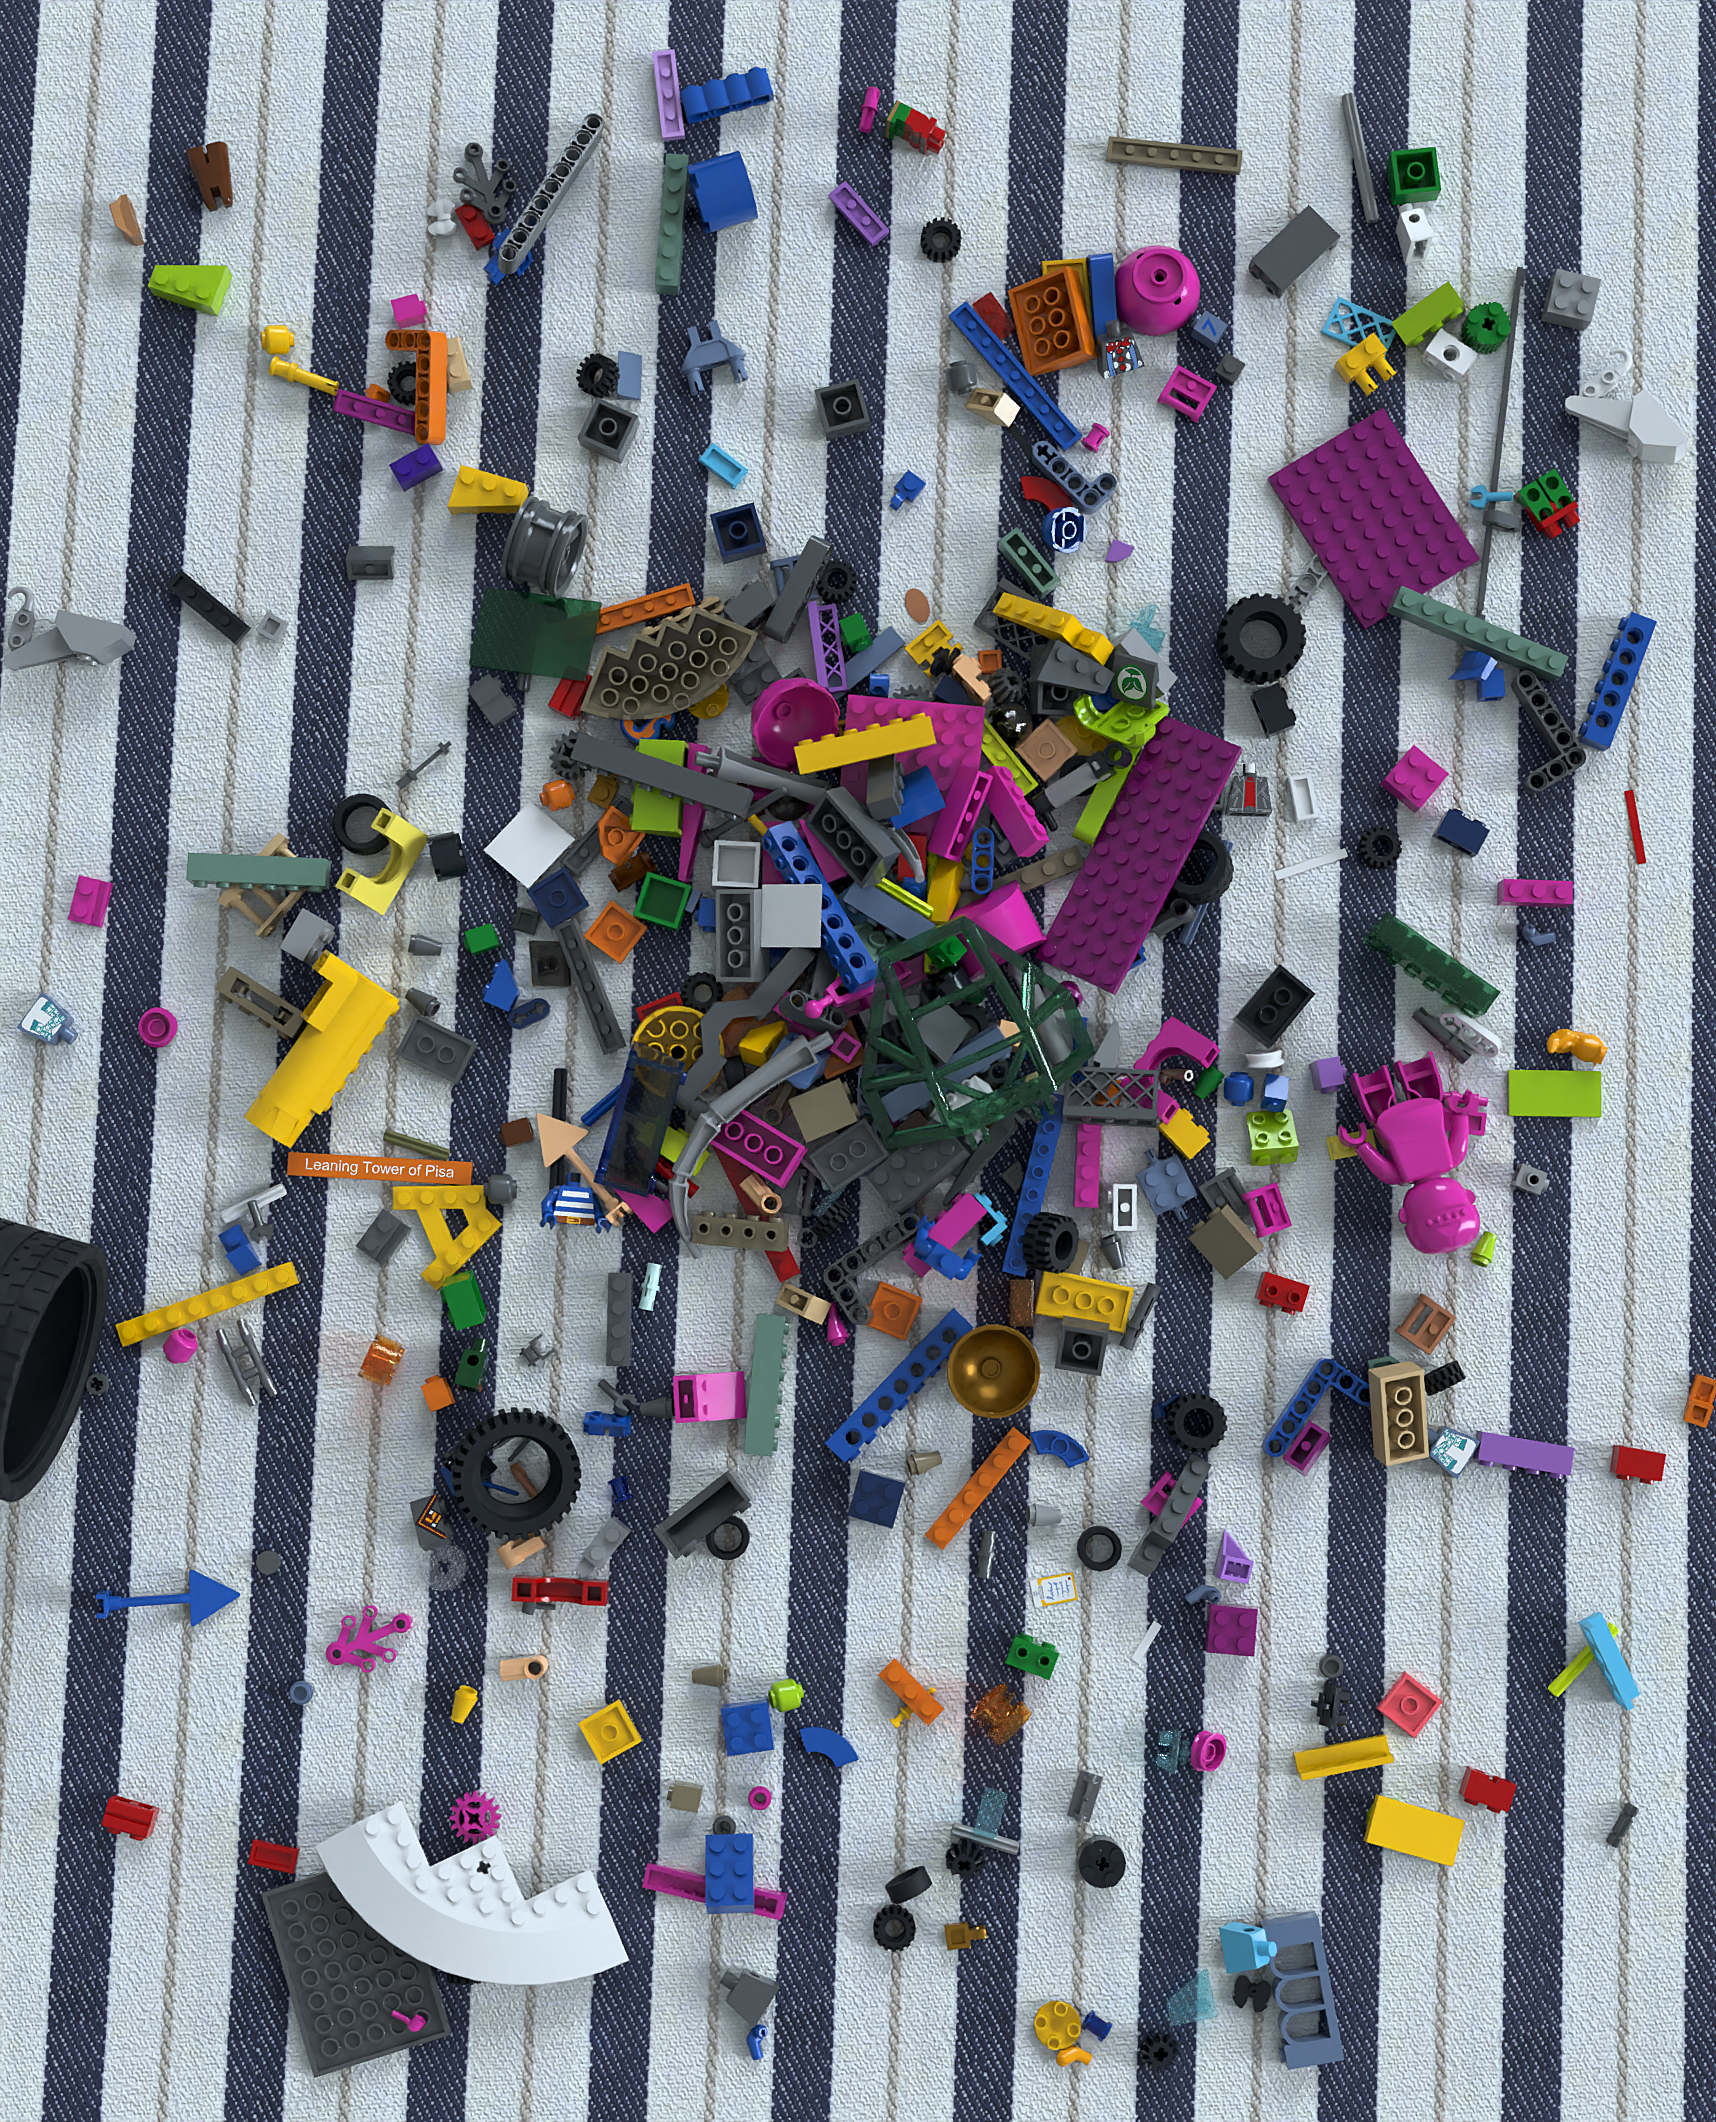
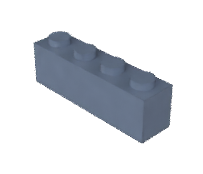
[843,881,937,951]

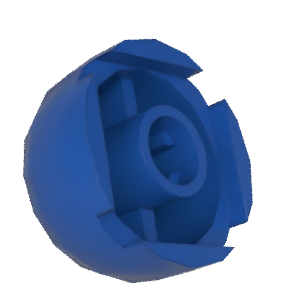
[1041,507,1087,553]

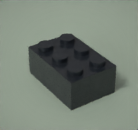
[1232,964,1315,1049]

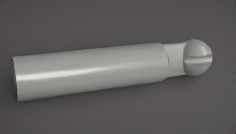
[1007,957,1073,1066]

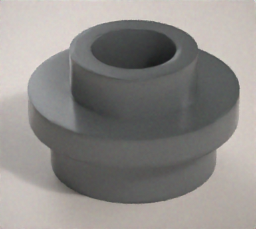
[712,1815,736,1835]

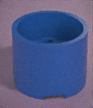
[686,150,758,234]

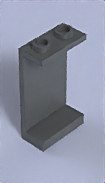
[1248,205,1340,299]

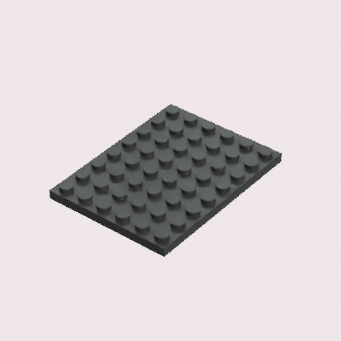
[261,1871,452,2078]

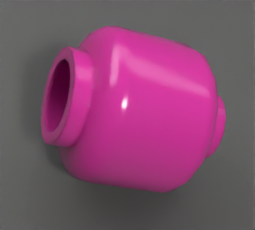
[163,1328,198,1364]

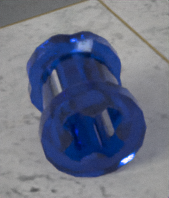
[607,1475,634,1504]
[1081,2010,1112,2042]

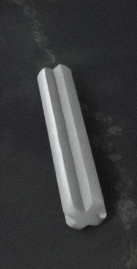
[951,1822,1019,1855]

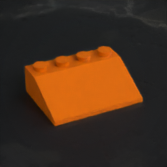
[1008,266,1098,376]

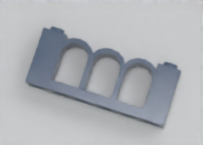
[1259,1911,1344,2070]

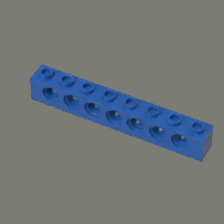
[761,820,882,994]
[1001,1092,1064,1277]
[825,1308,974,1463]

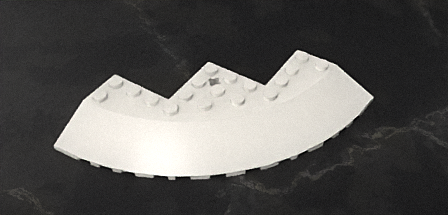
[315,1801,629,1985]

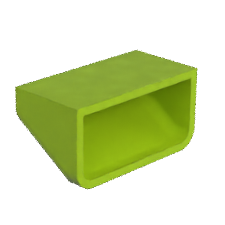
[629,739,689,838]

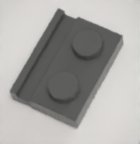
[356,1209,411,1266]

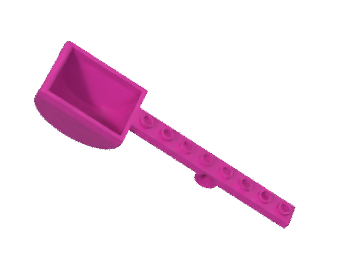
[786,880,1047,1039]

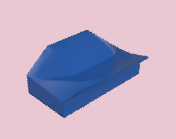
[1448,651,1497,681]

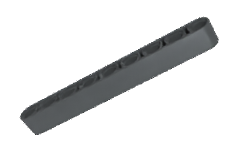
[498,113,604,274]

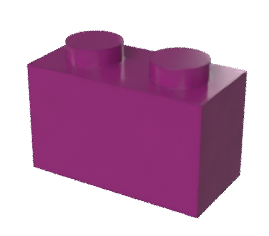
[1283,1420,1331,1477]

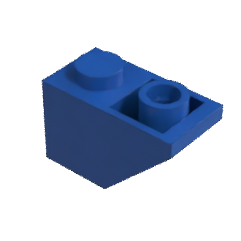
[482,959,520,1013]

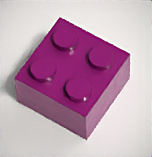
[1204,1602,1258,1657]

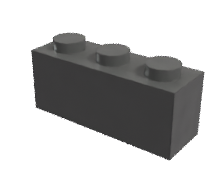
[866,754,905,821]

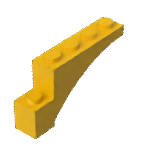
[993,592,1114,666]

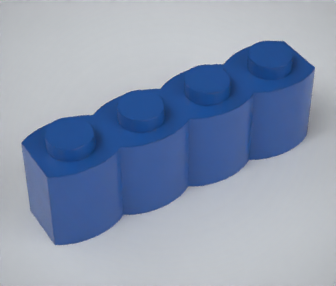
[680,67,774,124]

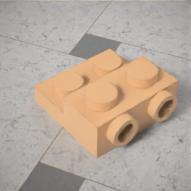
[951,654,991,707]

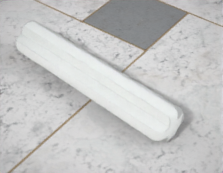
[221,1184,287,1223]

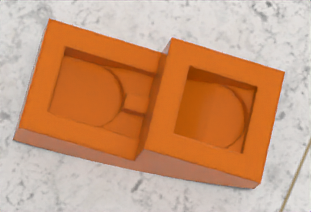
[1683,1373,1716,1428]

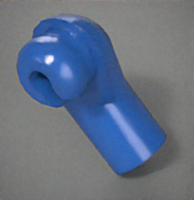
[746,2024,768,2060]

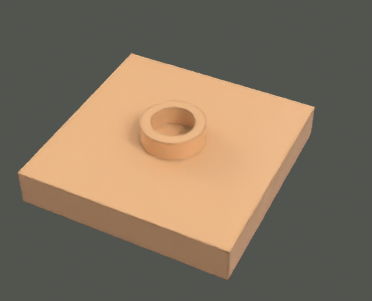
[1014,718,1079,782]

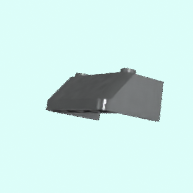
[653,1468,753,1560]

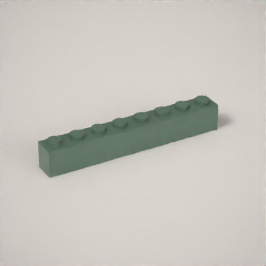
[1386,585,1569,682]

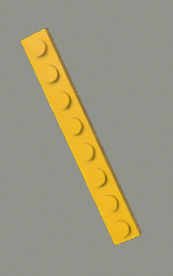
[115,1262,299,1347]

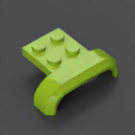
[1073,693,1169,749]

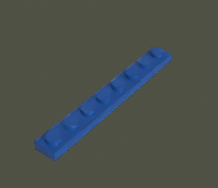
[949,301,1082,453]

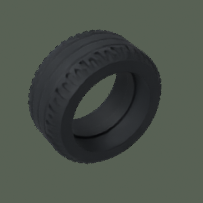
[332,794,392,856]

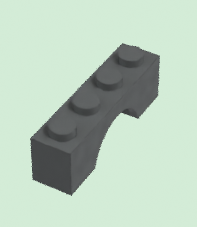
[606,1273,634,1367]

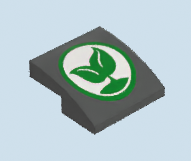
[1111,651,1159,710]

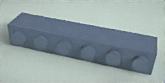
[878,1023,1012,1123]

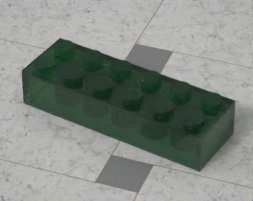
[1363,911,1500,1019]

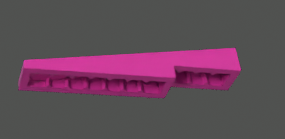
[678,742,712,884]
[642,1863,788,1920]

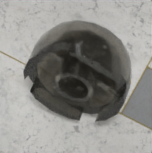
[988,702,1033,749]

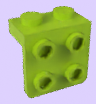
[1246,1109,1299,1166]

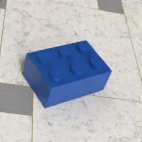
[705,1833,755,1914]

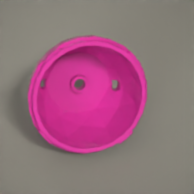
[1114,245,1200,336]

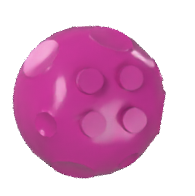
[750,678,840,768]

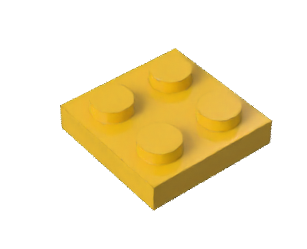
[578,1699,642,1765]

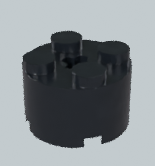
[426,831,468,882]
[921,961,976,1009]
[1077,1835,1126,1888]

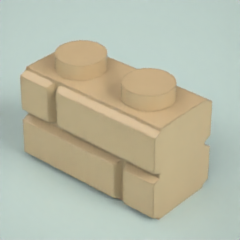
[447,337,473,393]

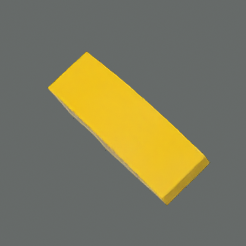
[926,858,966,925]

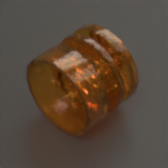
[969,1682,1032,1746]

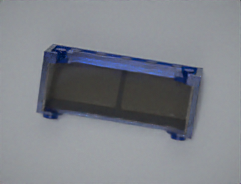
[593,1041,688,1197]

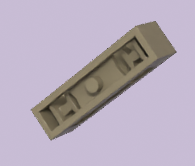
[215,966,308,1040]

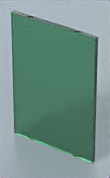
[469,587,602,682]

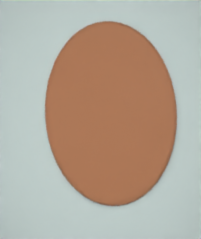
[905,588,930,622]

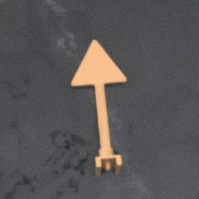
[536,1113,635,1227]

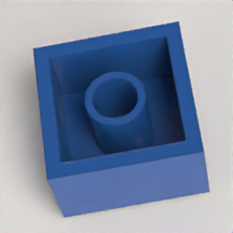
[721,1698,775,1757]

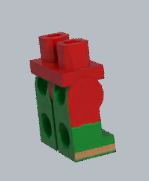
[885,100,946,155]
[1513,468,1580,540]

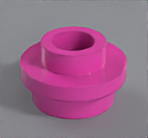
[748,1786,772,1810]

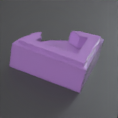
[1105,539,1134,563]

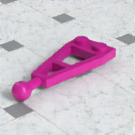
[804,957,912,1019]

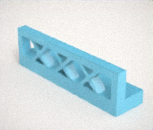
[1578,1611,1640,1711]

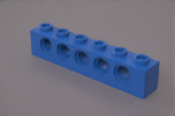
[1578,612,1657,751]

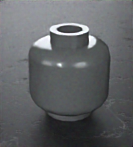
[945,359,977,395]
[484,1174,517,1204]

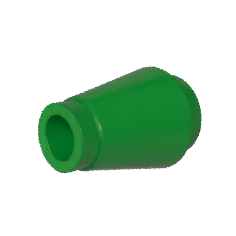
[1193,1065,1225,1100]

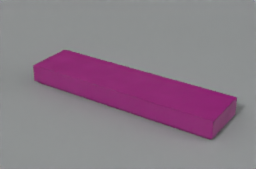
[332,388,415,436]

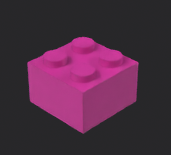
[1380,745,1449,813]

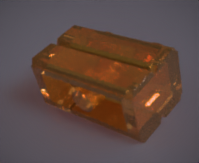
[1009,1280,1034,1327]

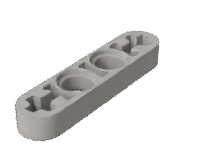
[1283,553,1328,613]

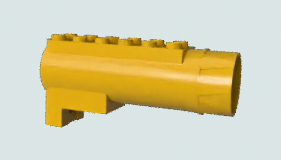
[244,950,400,1148]

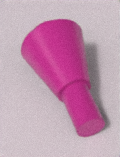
[827,1302,849,1346]

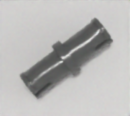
[976,1530,997,1579]

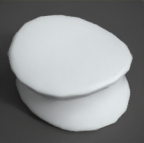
[1245,1049,1285,1069]

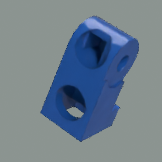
[868,673,890,698]

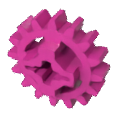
[449,1790,502,1844]

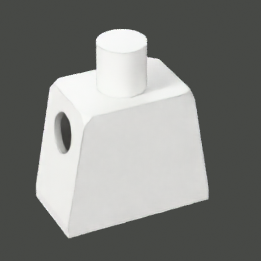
[1396,203,1433,264]

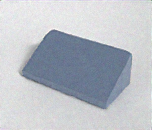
[617,351,642,400]

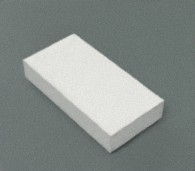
[1287,773,1319,823]

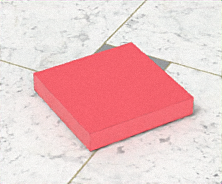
[1376,1671,1443,1738]

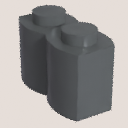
[467,674,517,729]

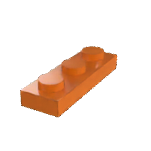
[878,1658,944,1726]

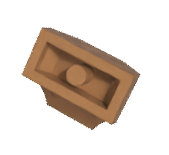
[109,194,145,246]

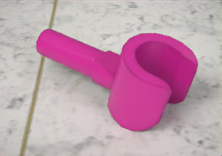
[391,2010,426,2032]

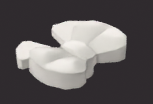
[427,199,457,237]

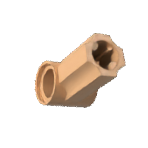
[739,1172,782,1217]
[496,1532,546,1570]
[499,1655,548,1681]

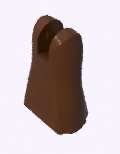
[185,141,233,212]

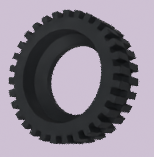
[451,1407,582,1541]

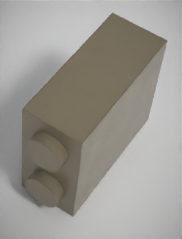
[788,1078,860,1143]
[1188,1204,1264,1280]

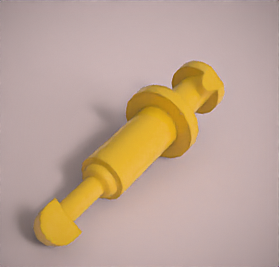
[889,1687,937,1728]

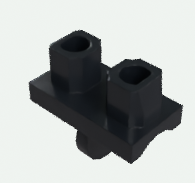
[1311,1682,1350,1730]

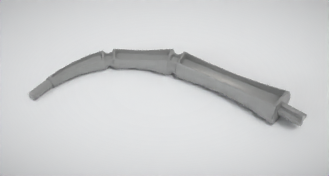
[694,746,925,883]
[669,1031,834,1259]

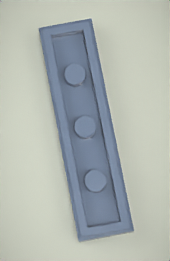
[829,626,905,702]

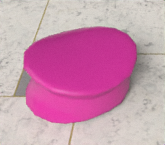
[138,1007,178,1048]
[1191,1730,1226,1772]

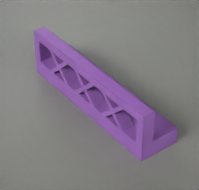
[807,601,848,694]

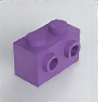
[1309,1056,1347,1094]

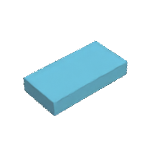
[699,442,748,489]

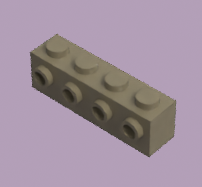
[692,1210,789,1252]

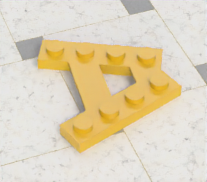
[393,1185,503,1291]

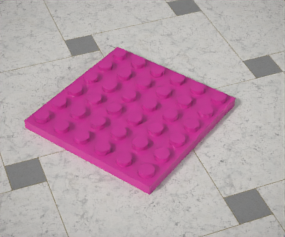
[840,694,985,844]

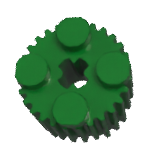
[1460,302,1511,355]

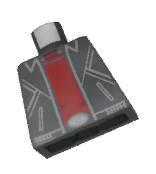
[1225,763,1272,817]

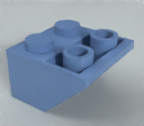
[770,1031,832,1089]

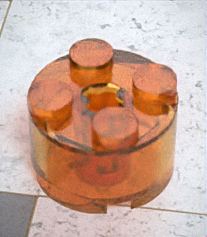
[357,1333,406,1387]

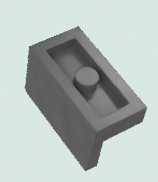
[346,546,395,580]

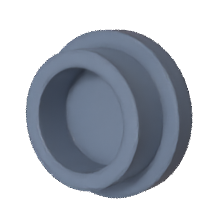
[289,1681,313,1705]

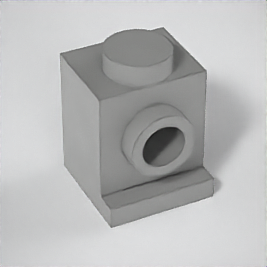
[1510,1163,1550,1195]

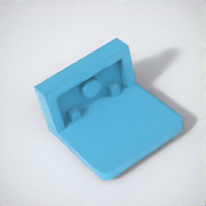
[973,1192,1008,1247]

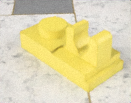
[1326,1129,1377,1161]

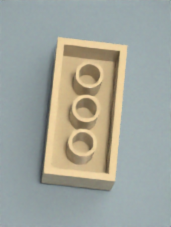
[1368,1361,1429,1466]

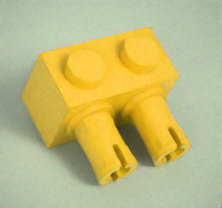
[1334,332,1396,396]

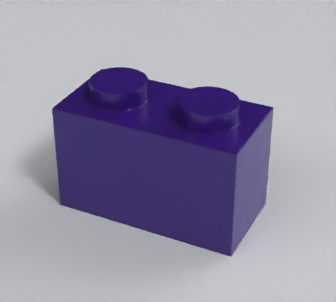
[389,443,443,492]

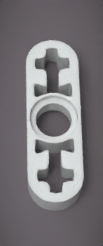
[1440,1007,1501,1058]

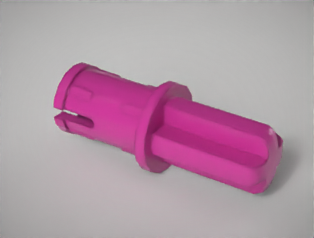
[859,87,881,133]

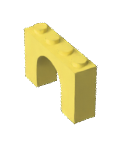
[335,807,429,915]

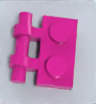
[1442,1090,1488,1136]

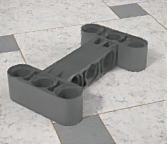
[778,926,848,1035]

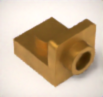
[587,774,620,809]

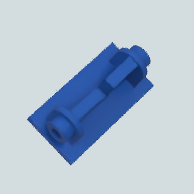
[583,1411,632,1438]

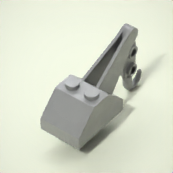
[4,586,136,671]

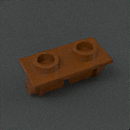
[607,851,657,893]

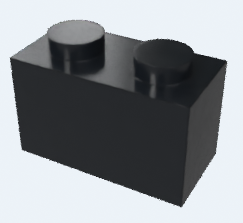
[1250,683,1296,739]

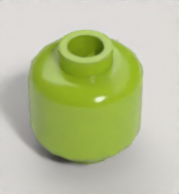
[768,1678,804,1712]

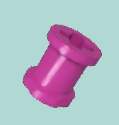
[1081,423,1110,453]

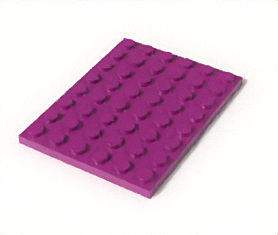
[1267,408,1480,631]

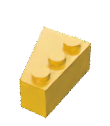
[447,465,529,515]

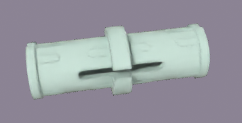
[638,1263,662,1311]

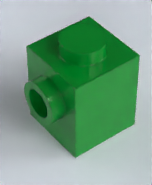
[839,612,873,653]
[925,933,967,970]

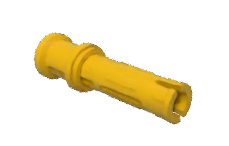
[269,355,339,396]

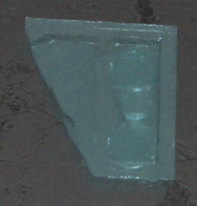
[1166,1969,1218,2026]

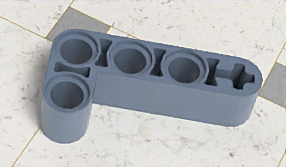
[1031,441,1117,514]

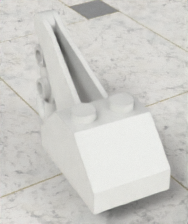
[1565,348,1688,464]

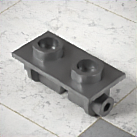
[1067,1770,1103,1823]

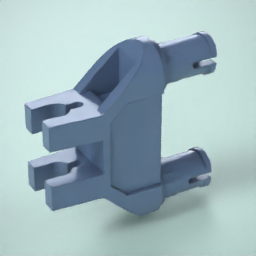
[681,320,748,396]

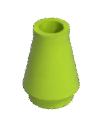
[1470,1231,1497,1267]

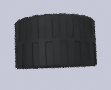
[1171,830,1234,905]

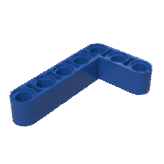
[1262,1358,1370,1457]

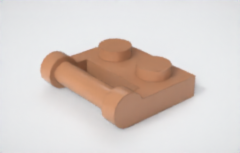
[1395,1293,1456,1355]

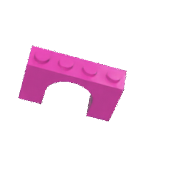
[1118,1016,1221,1125]

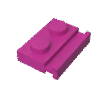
[68,875,113,928]

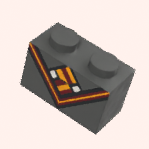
[410,1494,453,1551]

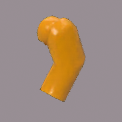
[1056,2045,1092,2067]

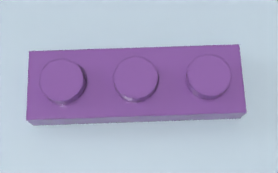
[828,181,889,247]

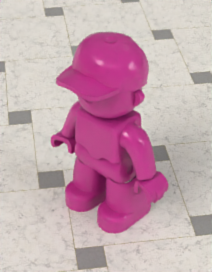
[1338,1051,1480,1255]

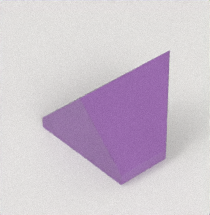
[1213,1529,1254,1584]

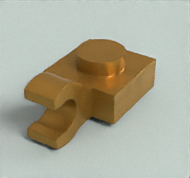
[944,1921,987,1950]

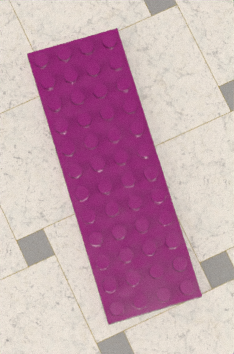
[1035,716,1243,996]

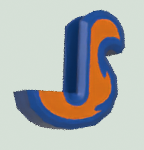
[620,713,676,746]

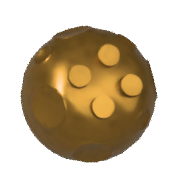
[947,1324,1041,1418]

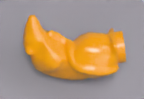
[1547,1029,1608,1066]

